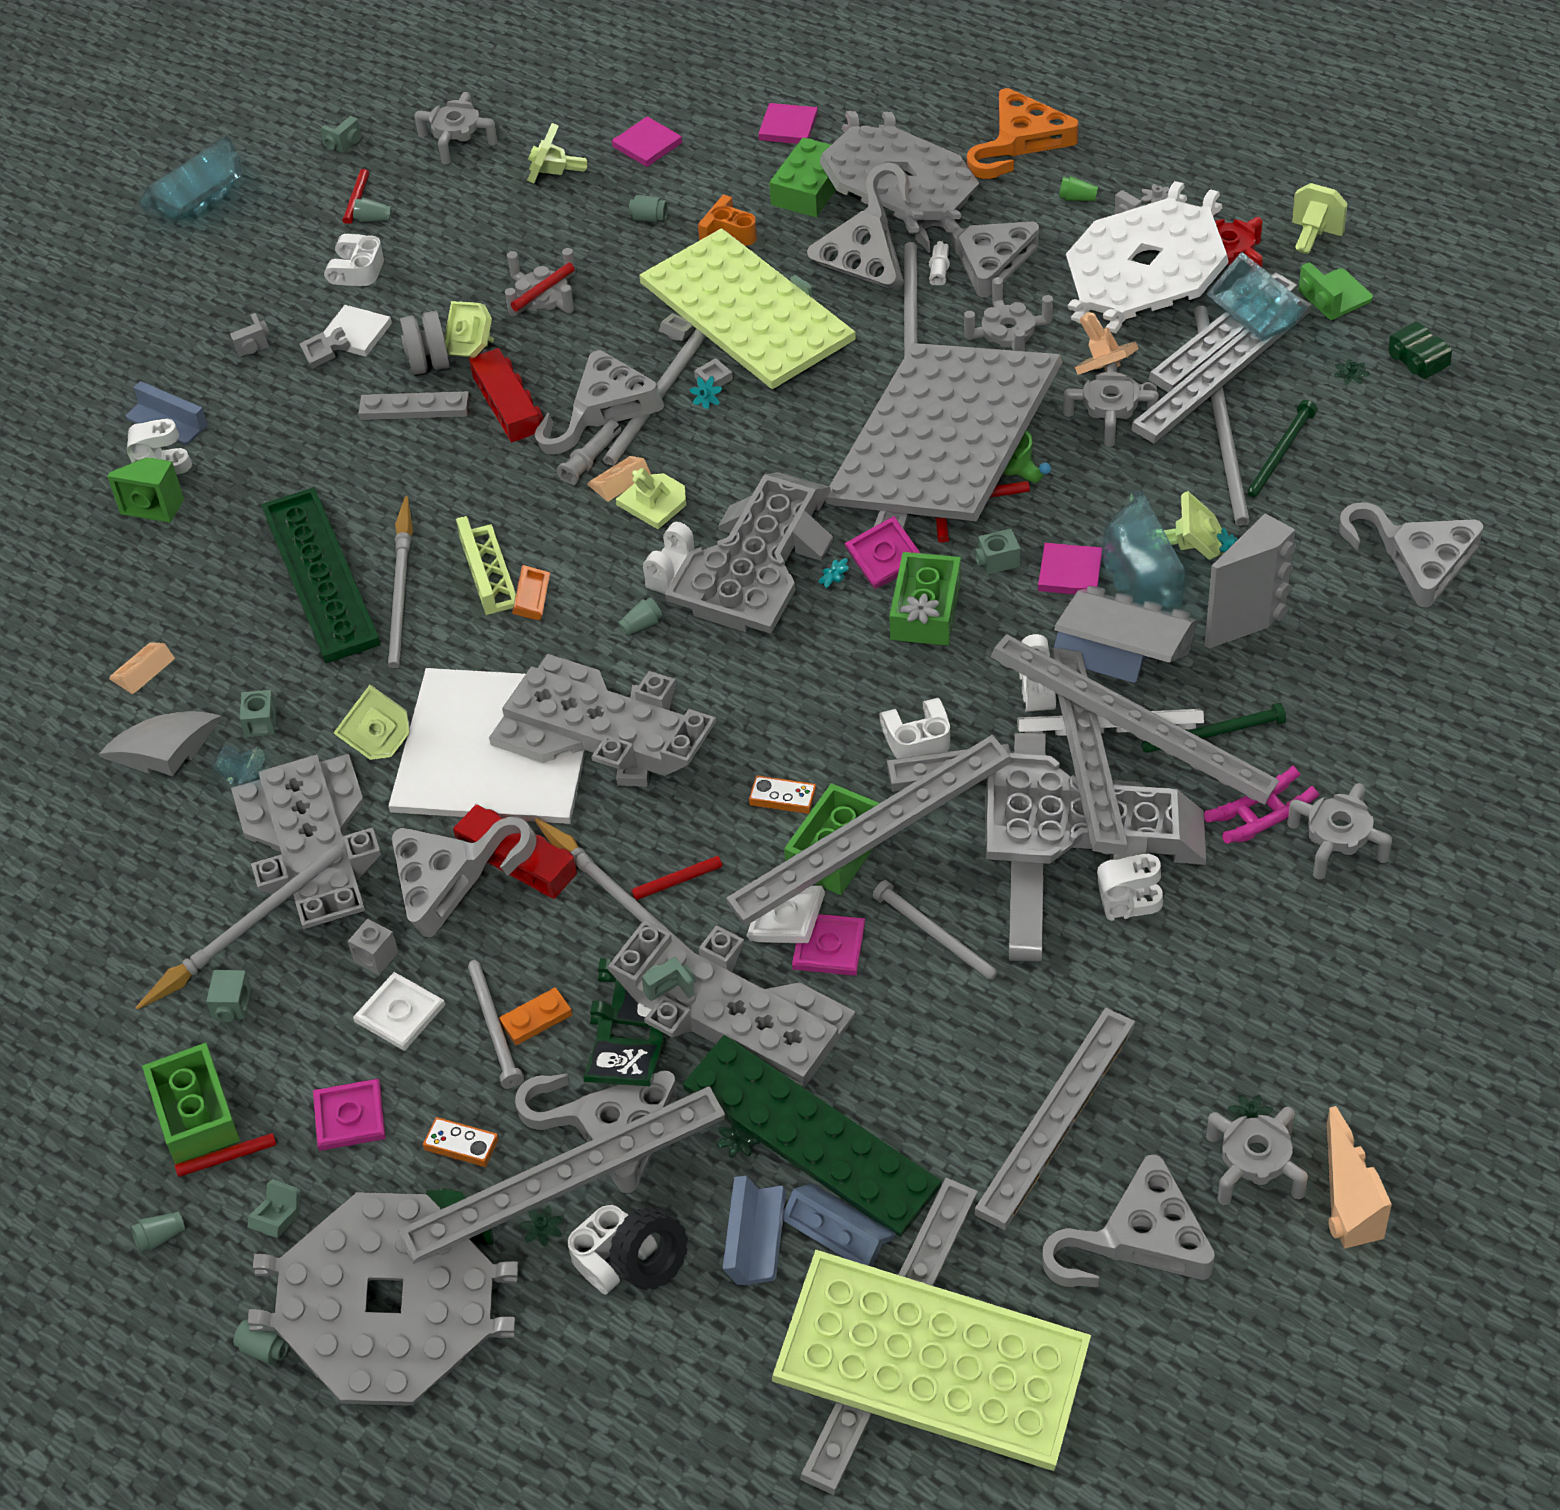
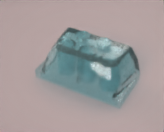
[139,136,241,221]
[1102,490,1185,612]

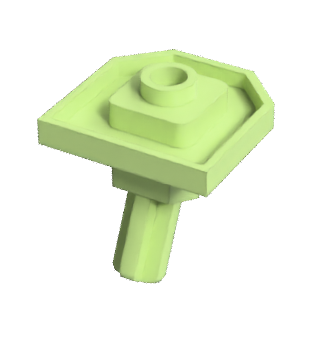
[527,123,587,184]
[1292,183,1347,254]
[444,301,494,358]
[616,468,686,529]
[1149,491,1225,560]
[334,684,410,760]

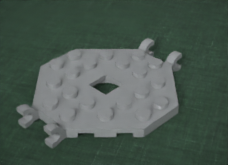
[820,111,979,233]
[248,1192,518,1405]

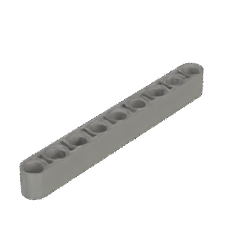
[1009,733,1046,962]

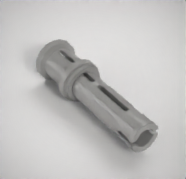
[556,420,622,485]

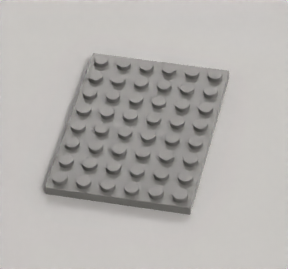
[825,343,1063,521]

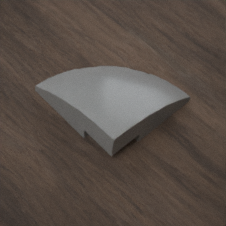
[98,711,222,776]

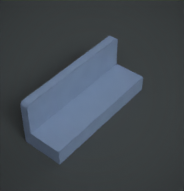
[126,381,208,445]
[1054,631,1148,683]
[723,1175,786,1285]
[783,1183,896,1267]

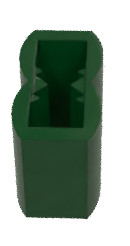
[1388,322,1452,379]

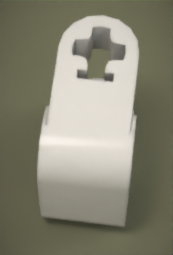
[324,234,384,286]
[127,419,192,474]
[643,522,694,594]
[1019,634,1056,712]
[880,698,950,759]
[1097,854,1163,921]
[568,1205,658,1295]

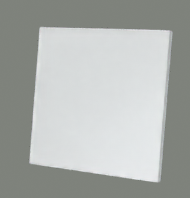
[389,668,586,824]

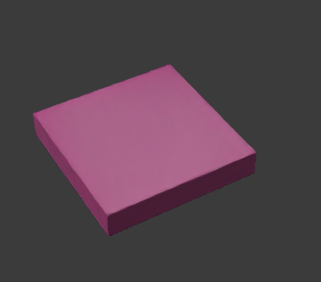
[758,103,818,144]
[612,116,682,167]
[845,516,920,589]
[1038,543,1102,594]
[792,914,865,976]
[313,1079,386,1151]

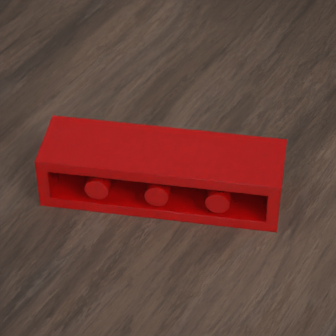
[469,348,543,443]
[453,804,577,899]

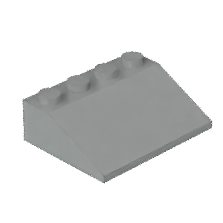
[1205,514,1296,648]
[1054,586,1198,663]

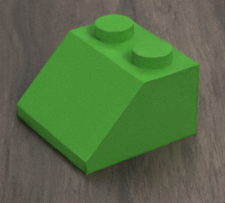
[107,457,184,523]

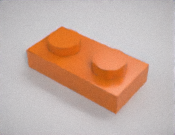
[499,987,572,1046]

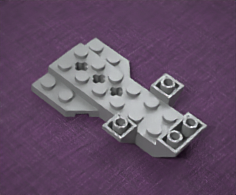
[665,472,833,633]
[489,654,716,776]
[985,753,1206,873]
[231,754,381,929]
[608,920,855,1088]

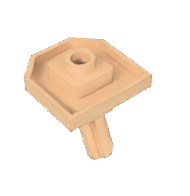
[1075,312,1139,375]

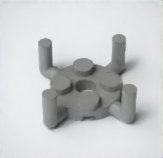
[414,92,498,164]
[505,248,576,317]
[964,277,1053,351]
[1063,362,1159,447]
[1287,783,1392,879]
[1206,1107,1308,1205]

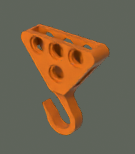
[967,88,1079,179]

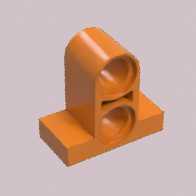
[698,194,757,246]

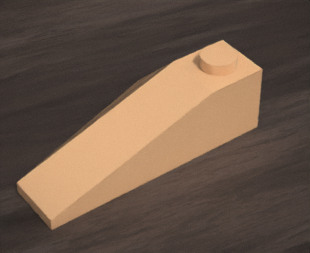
[1327,1106,1392,1249]

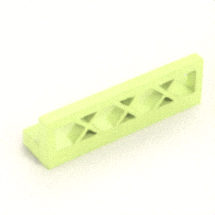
[456,516,516,615]

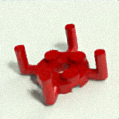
[1215,217,1263,281]

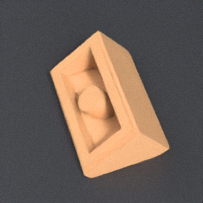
[588,456,651,502]
[109,642,175,694]

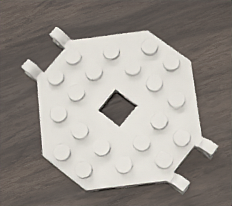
[1066,181,1228,333]

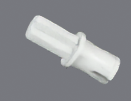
[929,241,950,285]

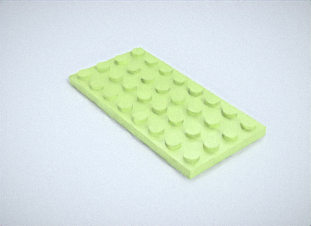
[639,228,856,389]
[772,1250,1091,1471]

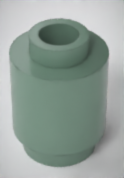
[629,195,668,223]
[233,1319,289,1365]

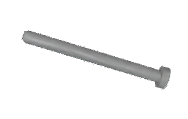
[873,880,997,980]
[468,960,524,1089]

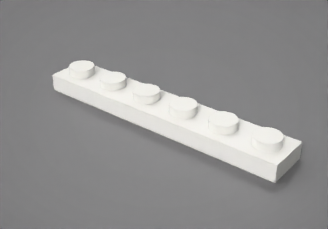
[1017,709,1204,735]

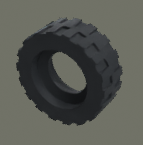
[609,1207,688,1291]

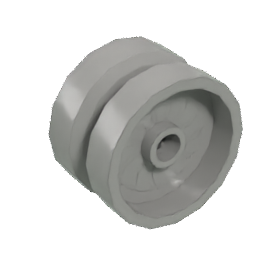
[400,310,450,376]

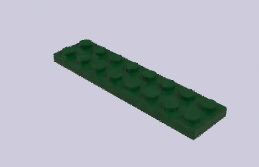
[261,487,381,664]
[683,1035,941,1237]

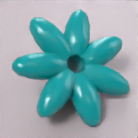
[689,376,722,409]
[1217,528,1238,552]
[818,558,849,588]

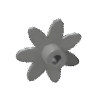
[1141,184,1169,203]
[901,594,939,624]

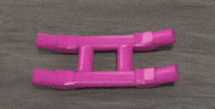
[1204,766,1320,844]

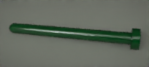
[1248,400,1318,497]
[1141,703,1286,753]

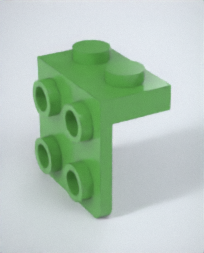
[1298,262,1373,320]

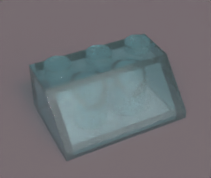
[1206,252,1308,341]

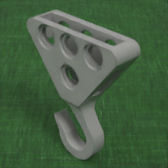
[807,162,910,290]
[915,220,1039,297]
[535,350,664,455]
[1339,502,1483,607]
[392,817,536,937]
[515,1071,677,1193]
[1042,1155,1215,1287]

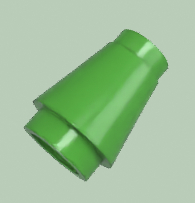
[1059,176,1098,202]

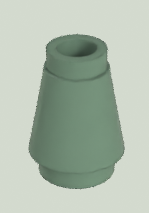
[353,197,392,222]
[618,597,663,637]
[130,1212,185,1252]

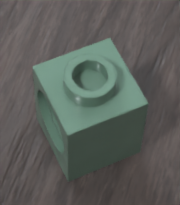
[974,528,1020,575]
[240,690,276,737]
[206,970,251,1022]

